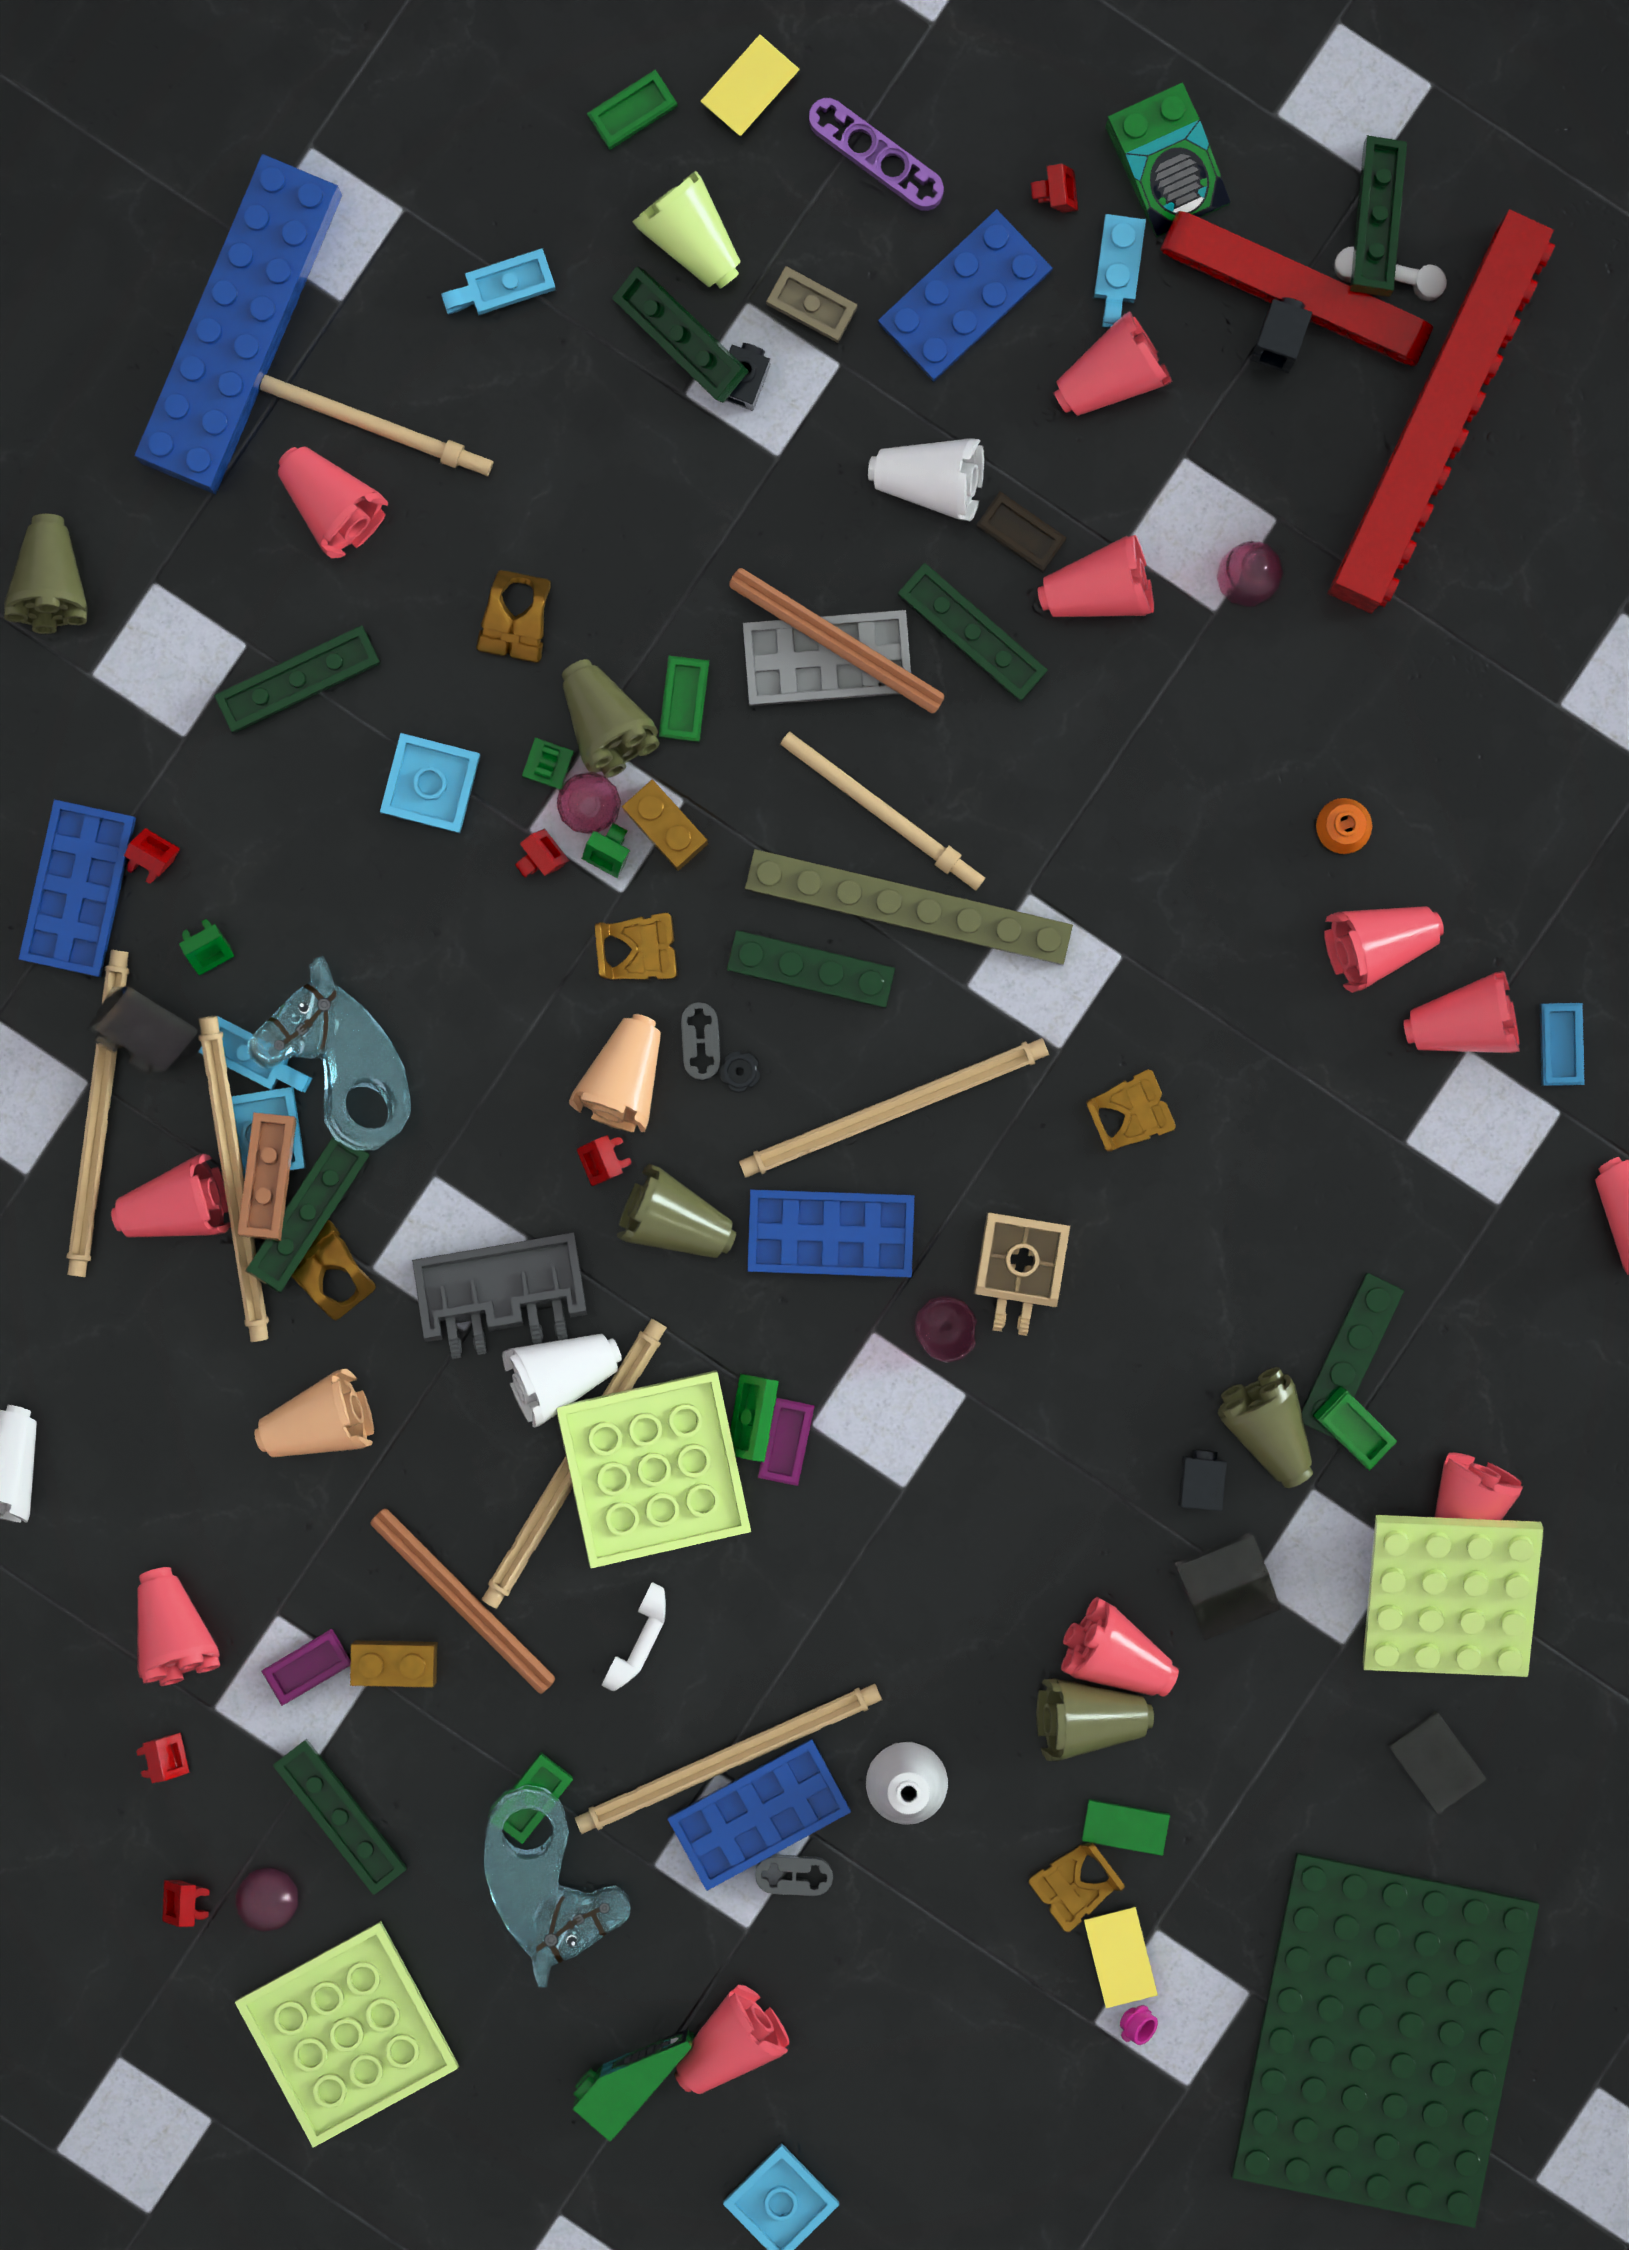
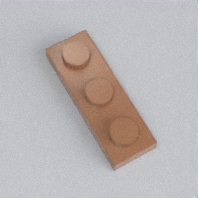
[237,1112,297,1241]

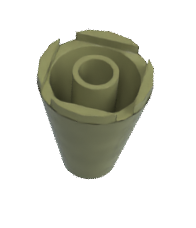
[617,1163,736,1258]
[1036,1678,1154,1761]

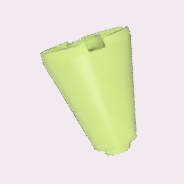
[632,171,740,289]

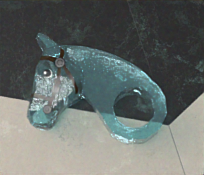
[248,956,411,1151]
[484,1785,631,1988]

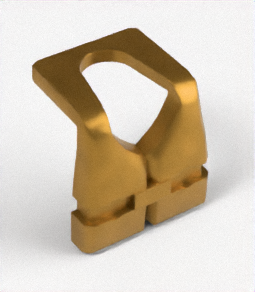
[476,570,551,663]
[595,913,677,980]
[1087,1069,1176,1151]
[291,1220,376,1320]
[1028,1843,1125,1932]

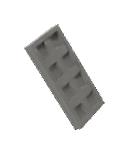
[743,610,911,706]

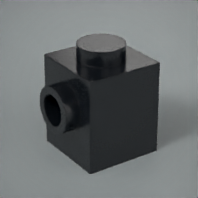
[725,343,770,411]

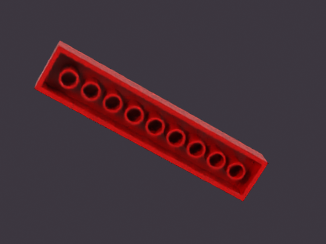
[1327,209,1555,614]

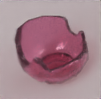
[1217,540,1284,607]
[557,772,621,834]
[915,1295,977,1363]
[235,1868,298,1933]

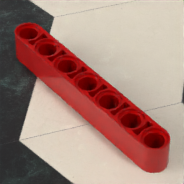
[1160,211,1433,366]

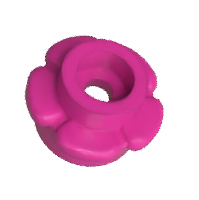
[1120,2005,1158,2045]

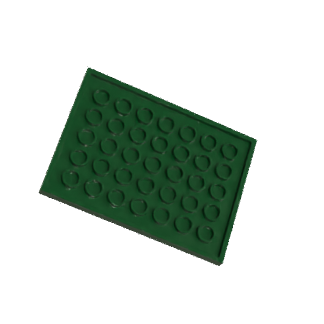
[1231,1852,1540,2228]

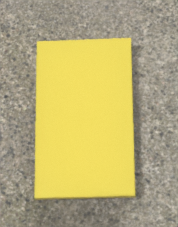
[701,35,800,137]
[1084,1907,1158,2008]

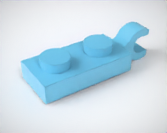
[1094,214,1146,328]
[442,248,556,315]
[199,1016,313,1093]

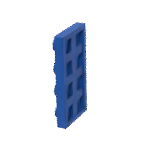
[878,209,1053,382]
[19,799,136,978]
[747,1189,915,1277]
[667,1738,851,1891]

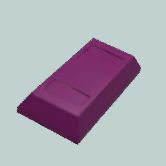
[758,1398,815,1486]
[261,1629,351,1706]

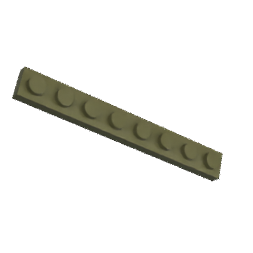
[745,849,1073,965]

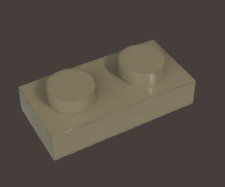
[766,266,858,343]

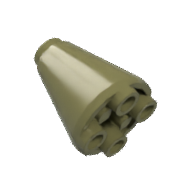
[4,514,87,634]
[561,659,660,778]
[1218,1367,1313,1488]

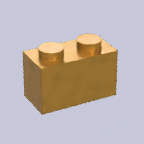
[622,779,708,871]
[350,1640,437,1687]

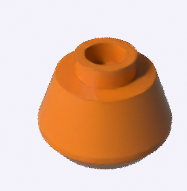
[1316,798,1372,854]

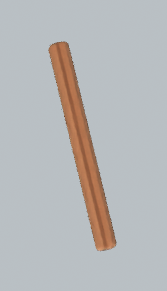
[729,568,944,713]
[370,1509,555,1694]

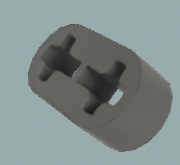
[681,1002,721,1081]
[755,1854,833,1896]

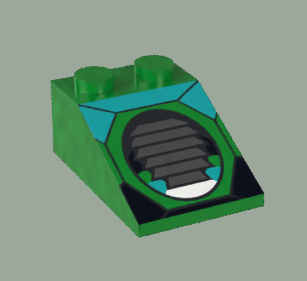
[1105,82,1231,238]
[573,2029,694,2142]

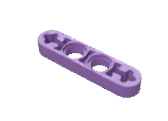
[809,98,944,211]

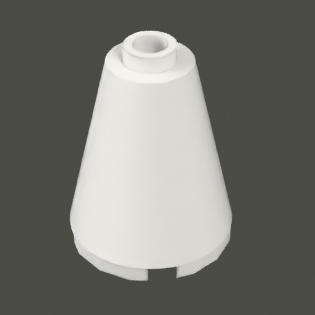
[868,438,984,521]
[502,1334,622,1428]
[0,1405,37,1523]
[866,1742,948,1825]

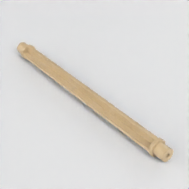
[66,950,130,1277]
[198,1016,269,1342]
[739,1038,1049,1178]
[481,1318,667,1609]
[575,1683,882,1834]

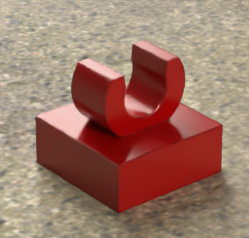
[1031,164,1078,213]
[124,828,180,884]
[515,829,570,877]
[576,1135,631,1187]
[136,1733,190,1783]
[162,1880,210,1927]

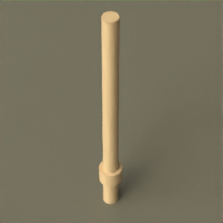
[260,375,494,476]
[780,731,986,891]

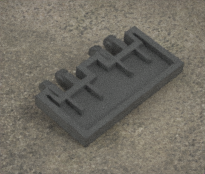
[412,1233,588,1359]

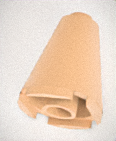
[569,1014,661,1132]
[254,1368,374,1458]

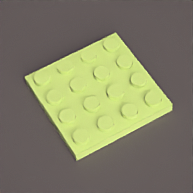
[557,1370,751,1568]
[1362,1515,1543,1677]
[235,1921,459,2148]

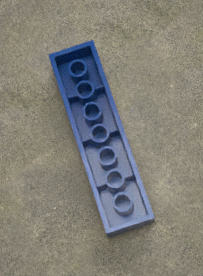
[134,154,342,495]

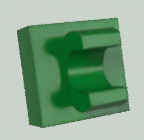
[522,737,575,791]
[582,823,630,878]
[179,919,235,976]

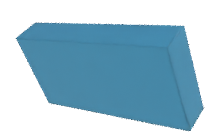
[1540,1003,1585,1086]

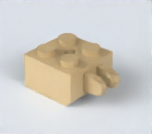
[974,1213,1070,1336]

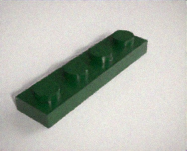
[1350,135,1407,297]
[612,266,748,403]
[897,562,1048,702]
[214,625,381,734]
[727,930,895,1009]
[245,1132,370,1293]
[1301,1273,1405,1439]
[272,1738,407,1895]

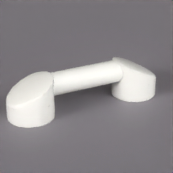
[1334,246,1447,301]
[601,1582,666,1691]

